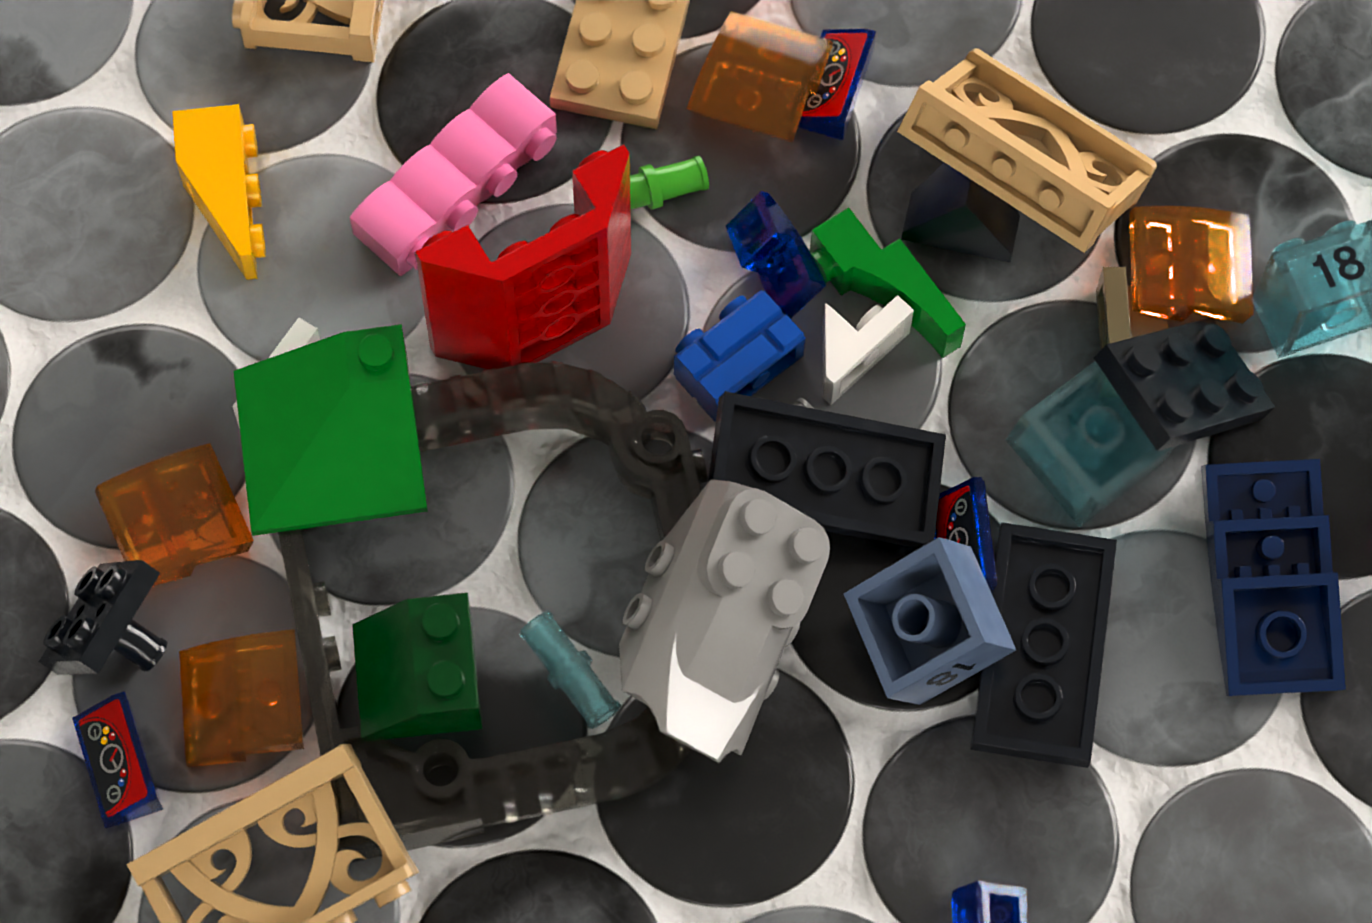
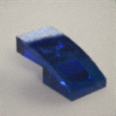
[726,191,826,319]

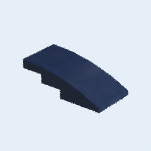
[1201,459,1346,696]

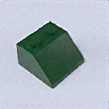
[352,592,482,742]

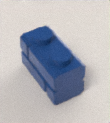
[674,290,806,422]

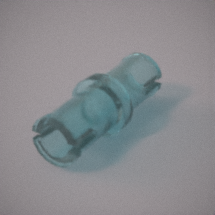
[519,611,621,729]

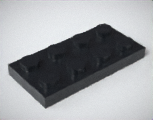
[708,391,946,549]
[970,522,1117,768]

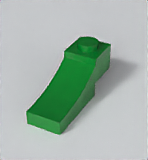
[808,207,966,358]

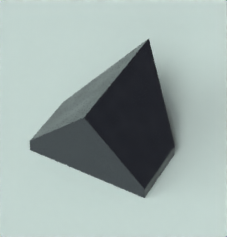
[901,162,1020,262]

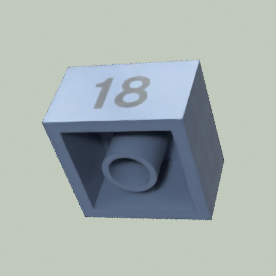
[843,537,1016,705]

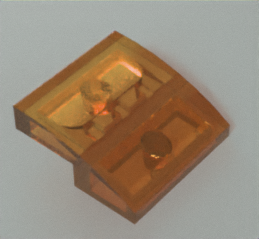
[686,12,833,143]
[1129,206,1254,324]
[95,443,254,586]
[179,629,304,767]

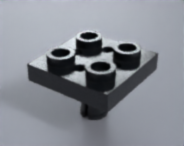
[39,560,167,674]

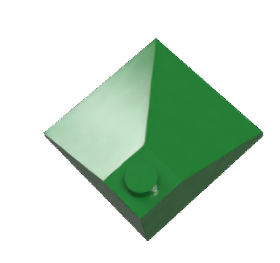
[233,324,428,536]

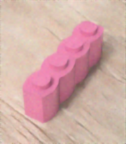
[350,73,557,276]

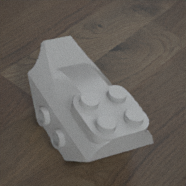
[619,480,830,763]

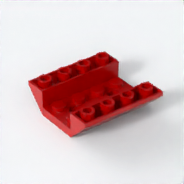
[415,144,631,376]

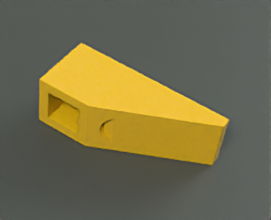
[172,104,266,280]

